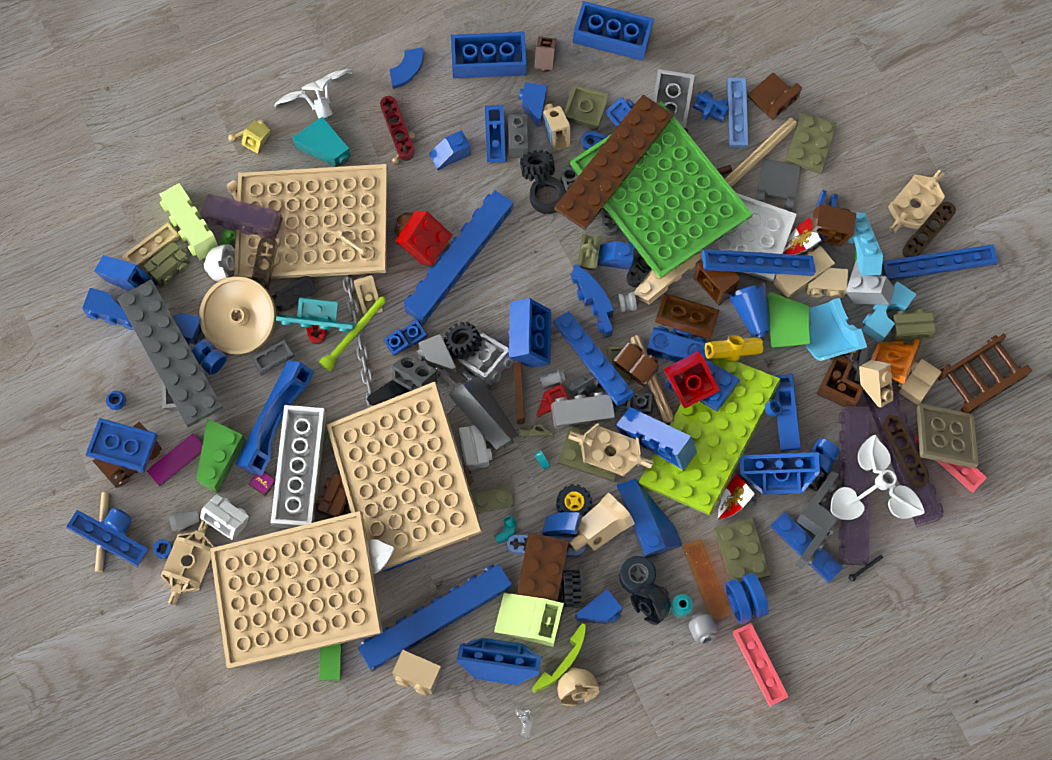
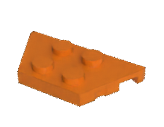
[871,339,921,384]

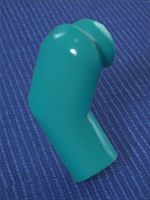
[494,515,517,544]

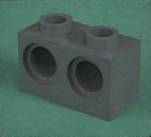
[508,114,528,158]
[392,353,437,391]

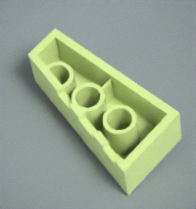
[159,183,218,260]

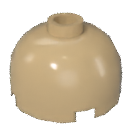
[557,667,600,706]

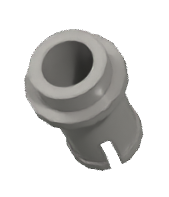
[540,369,565,388]

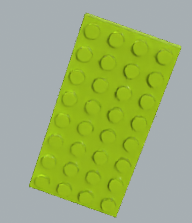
[639,357,781,516]

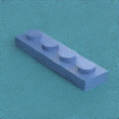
[727,78,748,148]

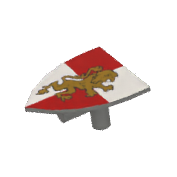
[718,474,756,520]

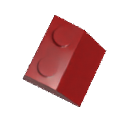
[663,352,720,409]

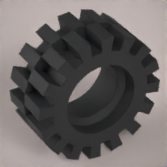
[520,150,555,181]
[444,322,482,359]
[562,570,582,607]

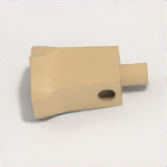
[569,493,635,552]

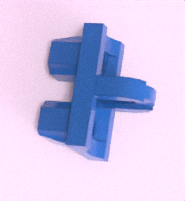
[693,90,729,122]

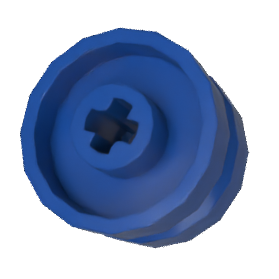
[725,572,769,624]

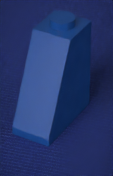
[94,255,157,291]

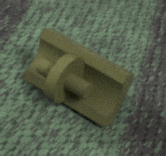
[578,234,601,270]

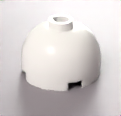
[204,245,235,282]

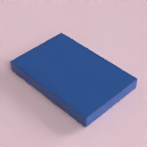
[86,418,158,473]

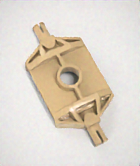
[888,170,945,234]
[568,423,653,477]
[161,520,214,606]

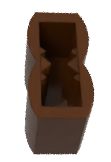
[613,343,659,387]

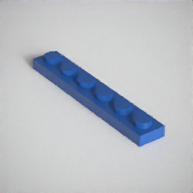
[882,244,998,281]
[701,249,816,276]
[553,311,634,406]

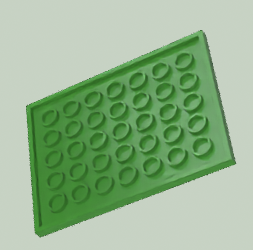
[570,101,753,279]

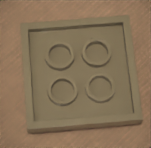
[916,403,979,468]

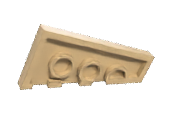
[634,251,702,305]

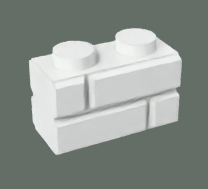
[459,425,492,470]
[200,494,249,540]

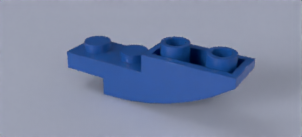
[570,264,614,339]
[775,374,801,451]

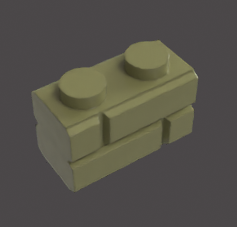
[143,242,190,287]
[891,309,936,341]

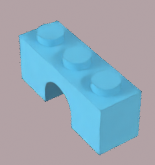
[862,281,916,342]

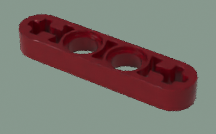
[380,96,414,161]

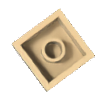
[392,650,442,696]

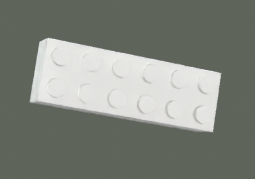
[271,405,326,528]

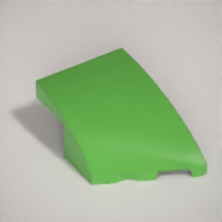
[769,292,811,348]

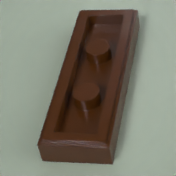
[514,362,525,424]

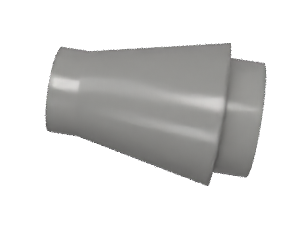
[168,511,200,532]

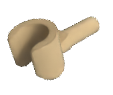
[227,180,238,204]

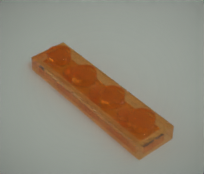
[682,539,731,621]

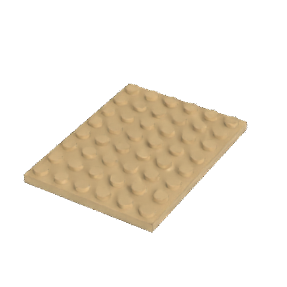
[234,164,388,280]
[327,382,483,572]
[210,511,383,669]

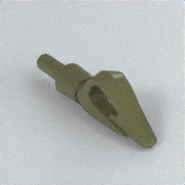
[516,424,554,437]

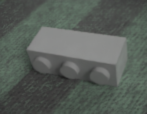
[551,392,615,428]

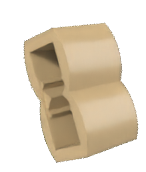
[898,359,942,405]

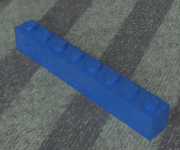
[404,190,513,324]
[358,564,512,672]

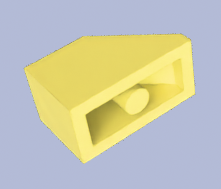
[242,120,270,154]

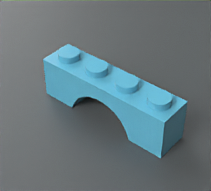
[848,212,883,276]

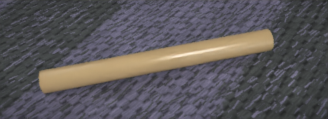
[95,492,110,572]

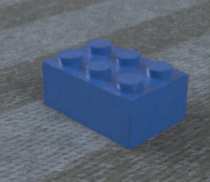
[508,298,551,368]

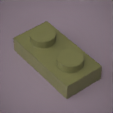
[471,486,514,514]

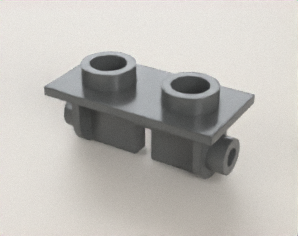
[568,372,603,399]

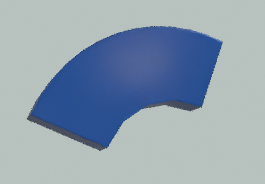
[389,48,423,89]

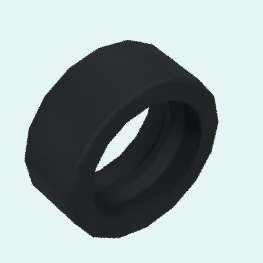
[530,176,565,214]

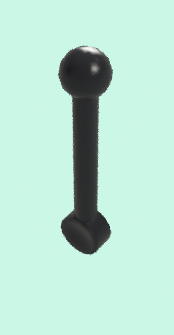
[848,555,884,582]

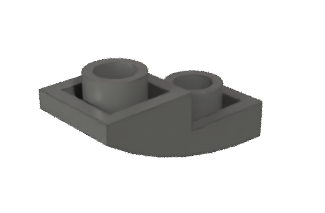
[612,393,654,414]

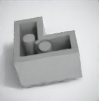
[846,259,895,305]

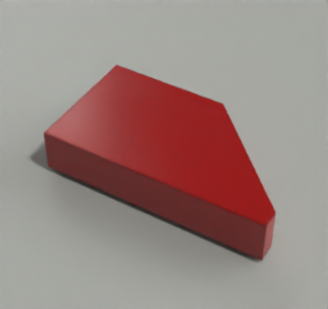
[537,384,570,417]

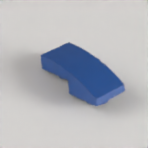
[383,319,429,356]
[542,512,582,537]

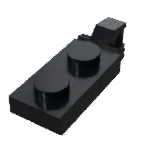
[272,276,318,311]

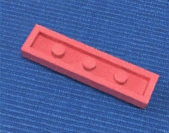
[912,434,987,493]
[732,623,789,707]

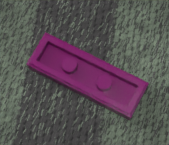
[146,433,203,487]

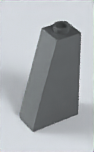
[449,376,518,449]

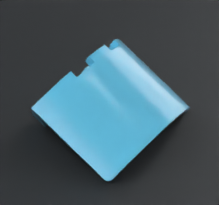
[805,298,867,361]

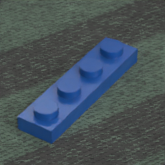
[770,512,843,583]

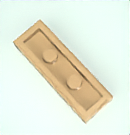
[123,222,181,268]

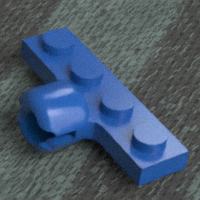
[66,508,148,567]

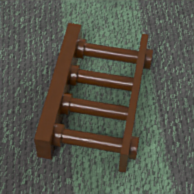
[937,334,1032,413]

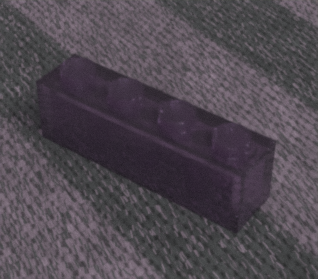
[200,194,283,239]

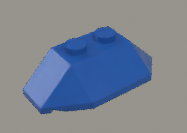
[740,452,820,494]
[457,638,541,685]

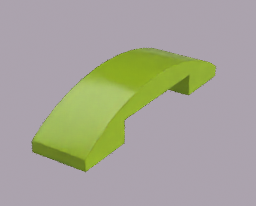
[532,623,586,693]

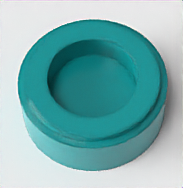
[534,449,550,470]

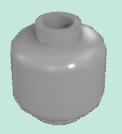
[688,612,718,644]

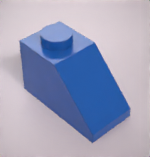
[519,82,547,127]
[429,130,471,170]
[597,241,635,270]
[575,589,623,624]

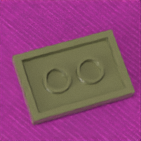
[785,112,837,174]
[558,426,616,482]
[714,518,770,582]

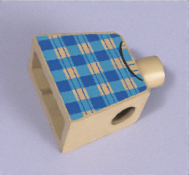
[543,104,571,152]

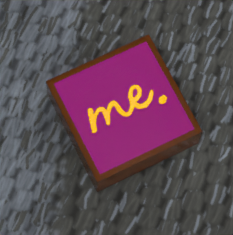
[248,471,276,497]

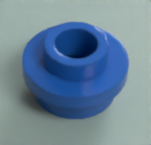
[106,391,126,410]

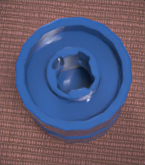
[192,339,227,375]
[812,438,840,475]

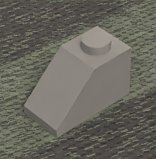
[417,334,456,375]

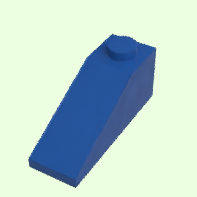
[485,105,506,163]

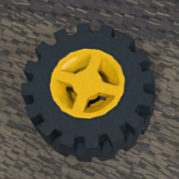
[556,484,592,518]

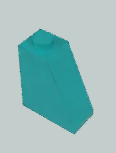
[292,117,351,167]

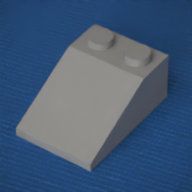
[653,69,695,128]

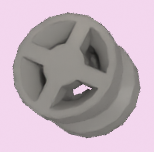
[618,292,637,313]

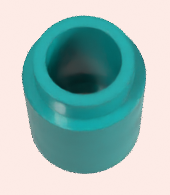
[671,594,693,618]

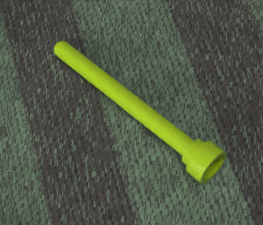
[318,296,386,372]

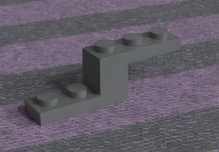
[795,471,839,570]

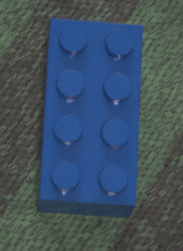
[573,1,654,61]
[451,32,526,78]

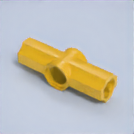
[704,335,764,361]

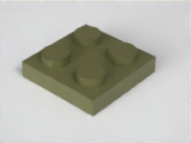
[564,84,609,130]

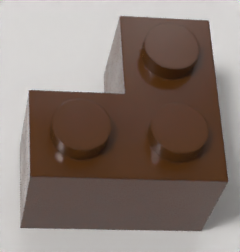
[811,204,857,247]
[817,356,864,411]

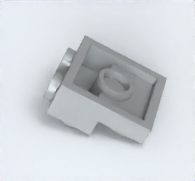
[458,333,514,386]

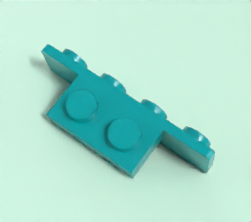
[276,297,356,332]

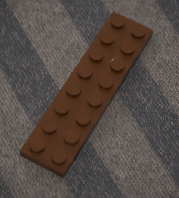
[554,95,674,231]

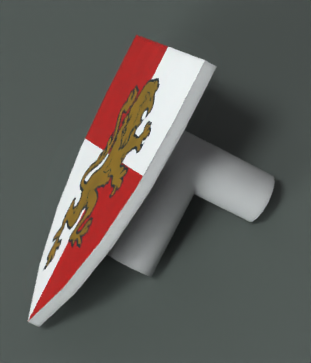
[783,217,822,255]

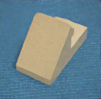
[354,275,383,315]

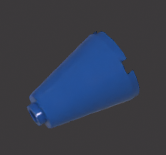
[728,283,770,338]

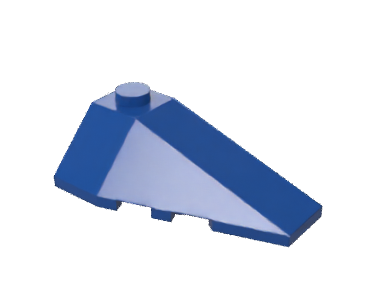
[617,479,682,558]

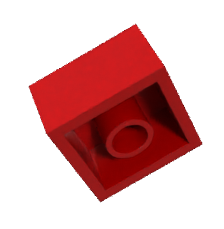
[395,211,453,265]

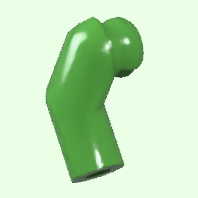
[221,229,236,245]

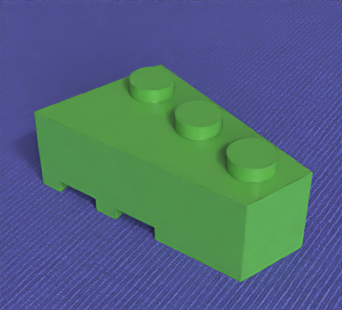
[197,418,246,493]

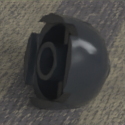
[630,583,671,625]

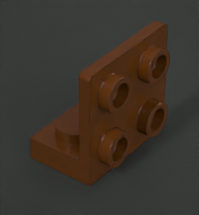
[748,73,802,120]

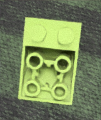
[494,593,564,647]

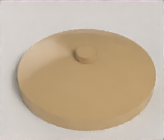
[199,277,276,355]

